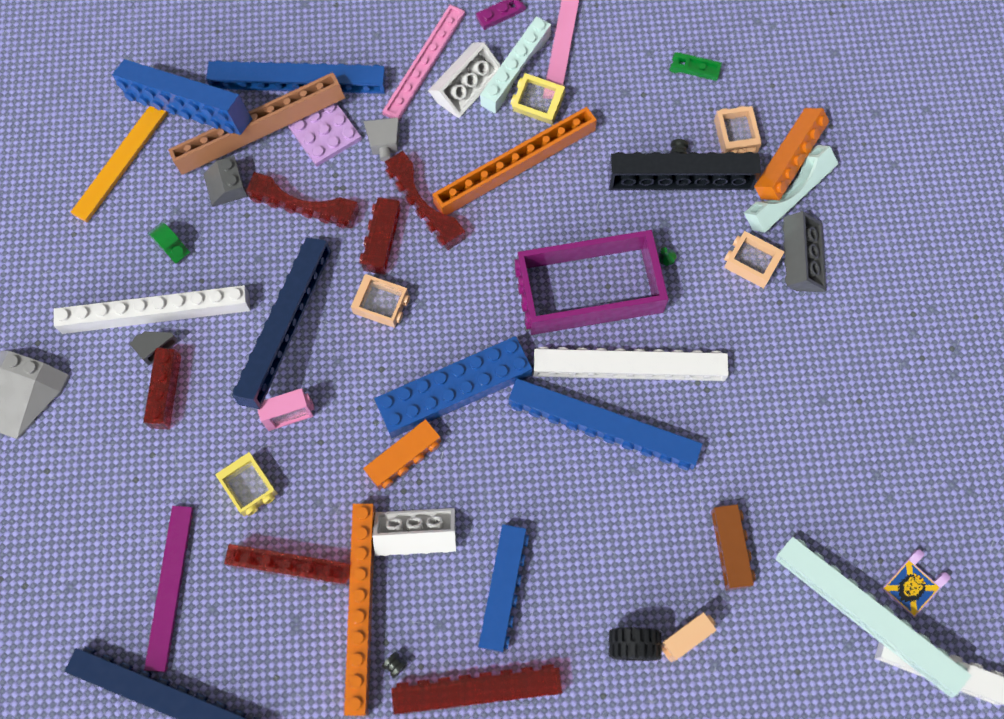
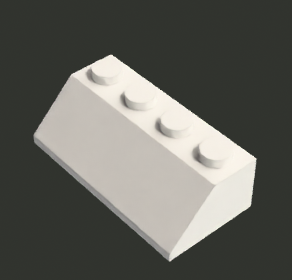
[428,42,501,118]
[373,508,456,556]

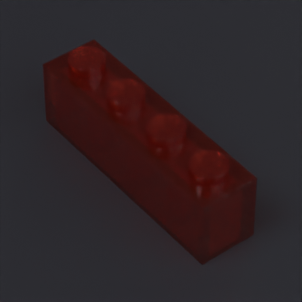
[359,197,401,275]
[143,348,181,430]

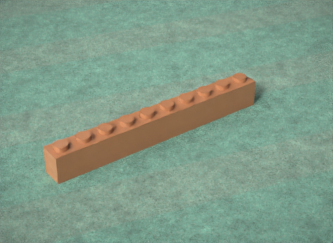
[168,72,345,175]

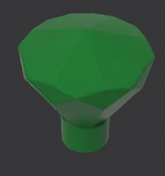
[659,247,677,266]

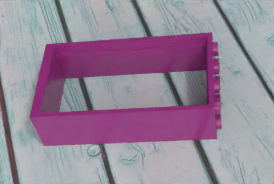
[514,230,668,335]

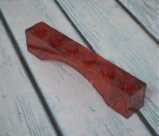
[385,151,466,250]
[246,172,359,229]

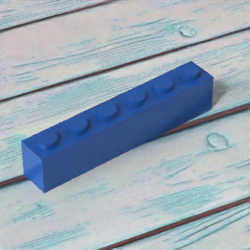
[478,524,529,653]

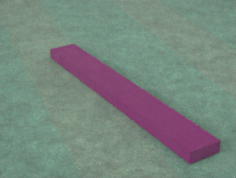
[144,506,194,672]

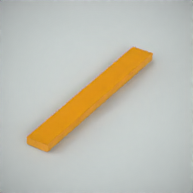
[71,106,169,223]

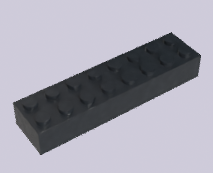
[608,152,761,190]

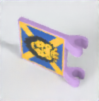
[881,549,951,618]

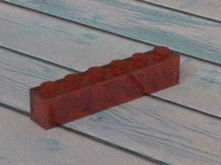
[224,544,350,587]

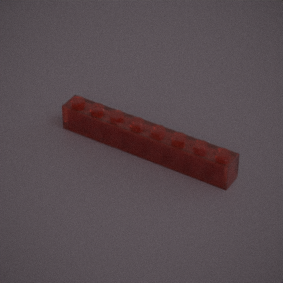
[391,664,562,715]

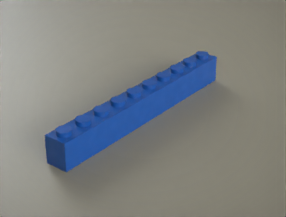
[206,60,386,94]
[508,378,703,470]

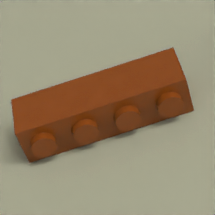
[711,504,756,591]

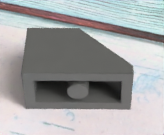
[129,331,179,365]

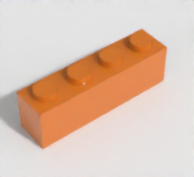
[363,419,441,490]

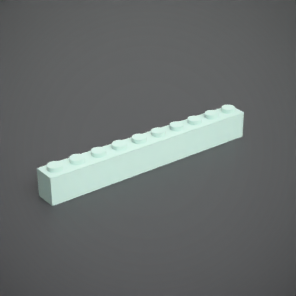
[776,537,972,698]

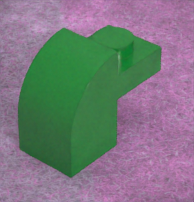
[147,222,190,264]

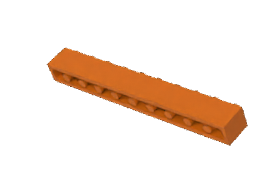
[432,107,597,217]
[344,504,376,716]

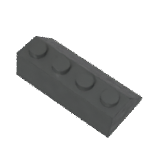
[782,211,826,292]

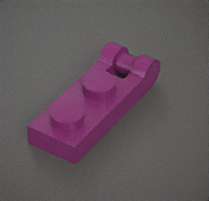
[476,0,526,30]

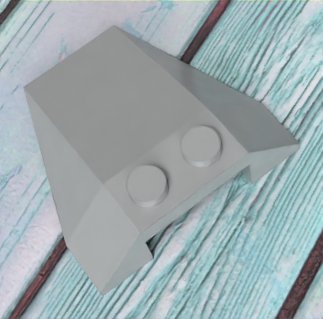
[0,351,70,439]

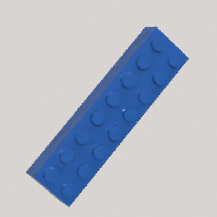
[112,59,252,135]
[374,336,532,439]

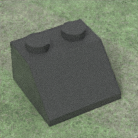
[203,156,248,207]

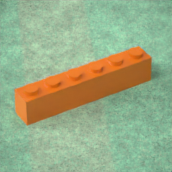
[754,108,829,200]

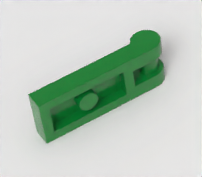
[669,52,722,81]

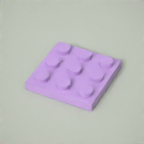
[288,103,362,167]

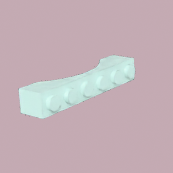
[480,16,551,114]
[744,145,838,233]

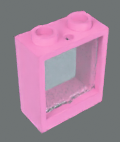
[257,388,315,431]

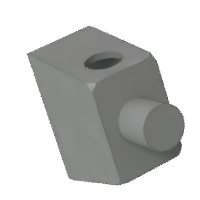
[364,118,400,161]

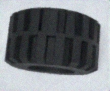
[609,627,662,661]

